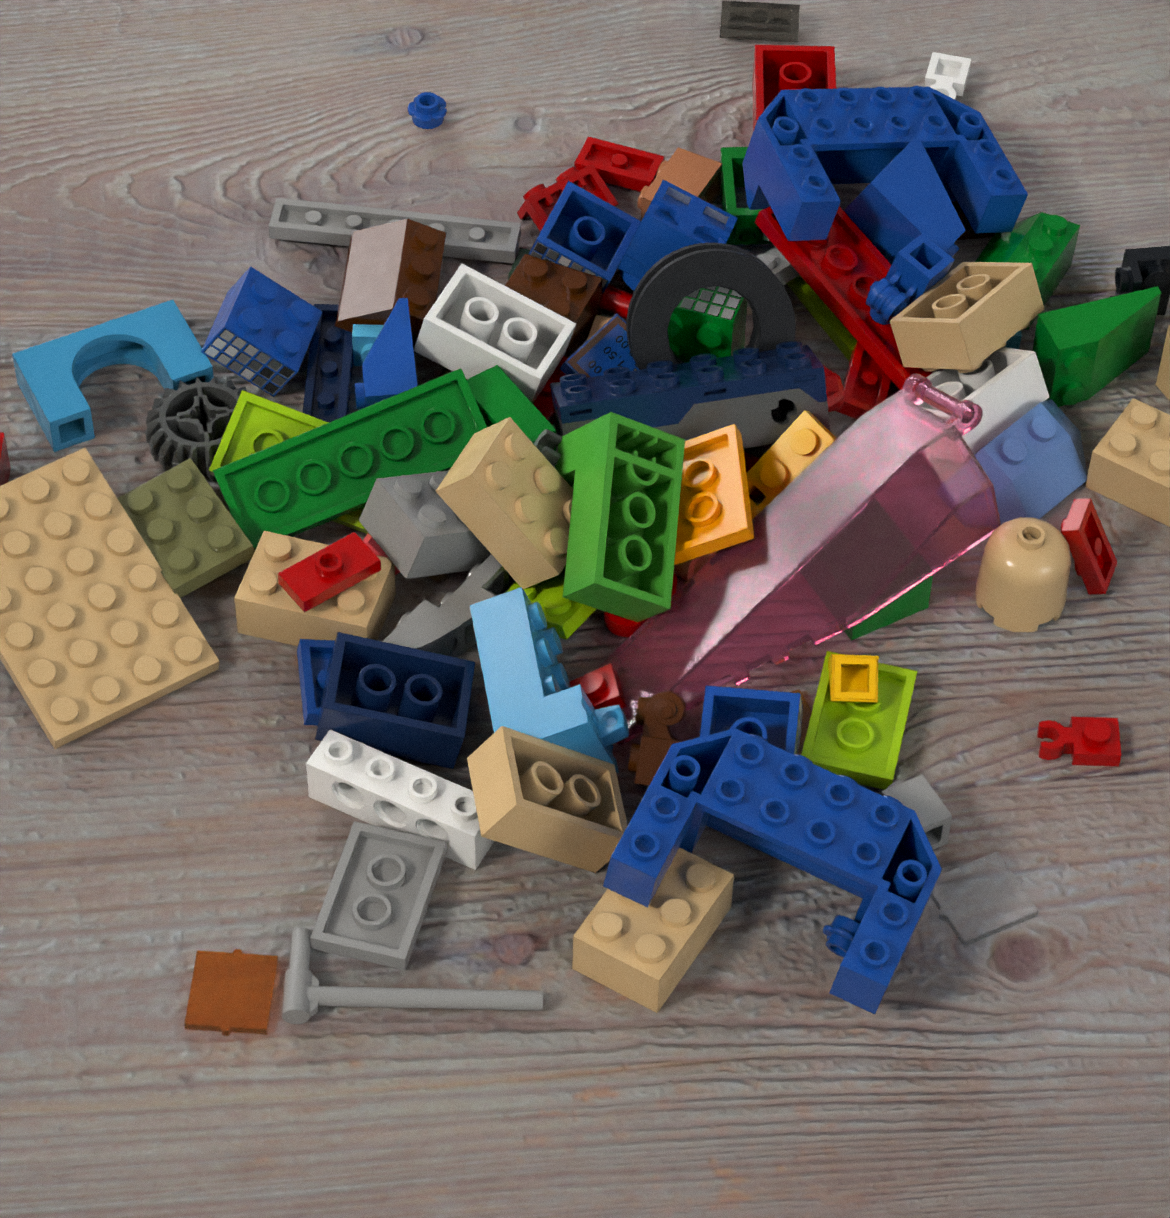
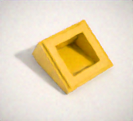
[828,654,879,703]

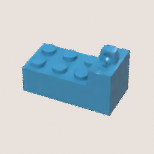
[470,587,629,773]

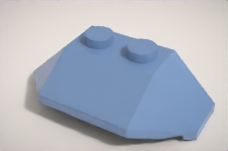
[934,399,1087,528]

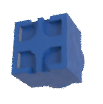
[618,180,738,291]

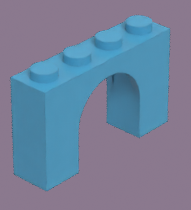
[12,300,214,452]

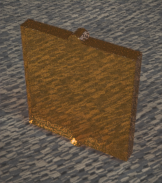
[184,949,279,1036]

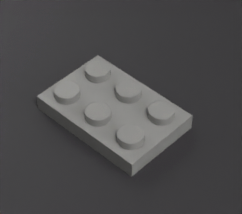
[310,821,447,970]

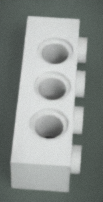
[306,730,494,870]

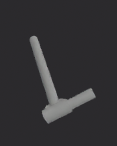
[282,928,543,1024]

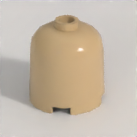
[975,517,1071,632]

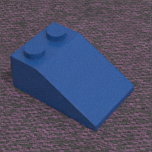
[355,298,418,409]

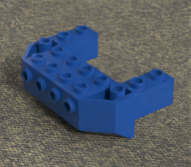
[742,86,1028,241]
[603,728,942,1014]

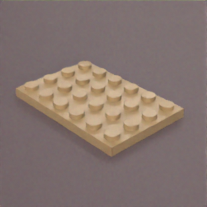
[0,448,220,749]

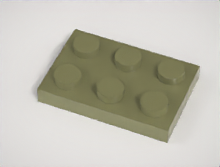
[117,458,255,598]

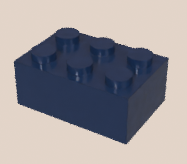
[315,632,475,769]

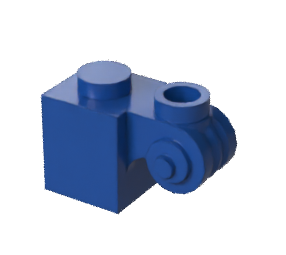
[866,233,955,325]

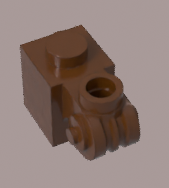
[628,691,686,785]

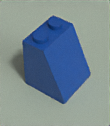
[844,136,966,265]

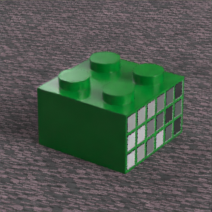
[668,286,747,363]

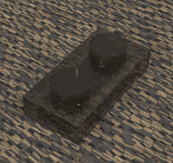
[720,0,800,42]

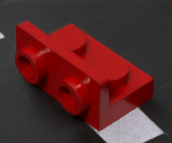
[517,164,619,231]

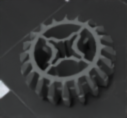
[145,376,247,482]

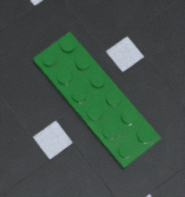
[213,368,487,550]

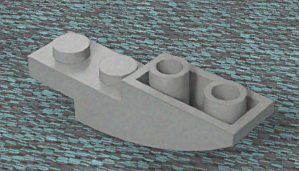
[379,554,509,657]

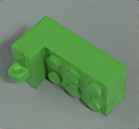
[556,412,685,622]

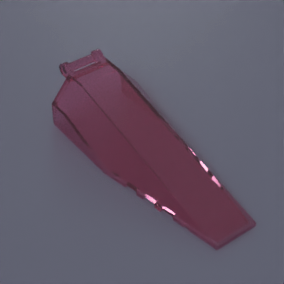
[595,374,1001,746]

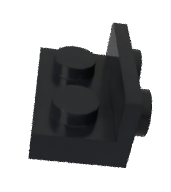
[1110,246,1170,315]

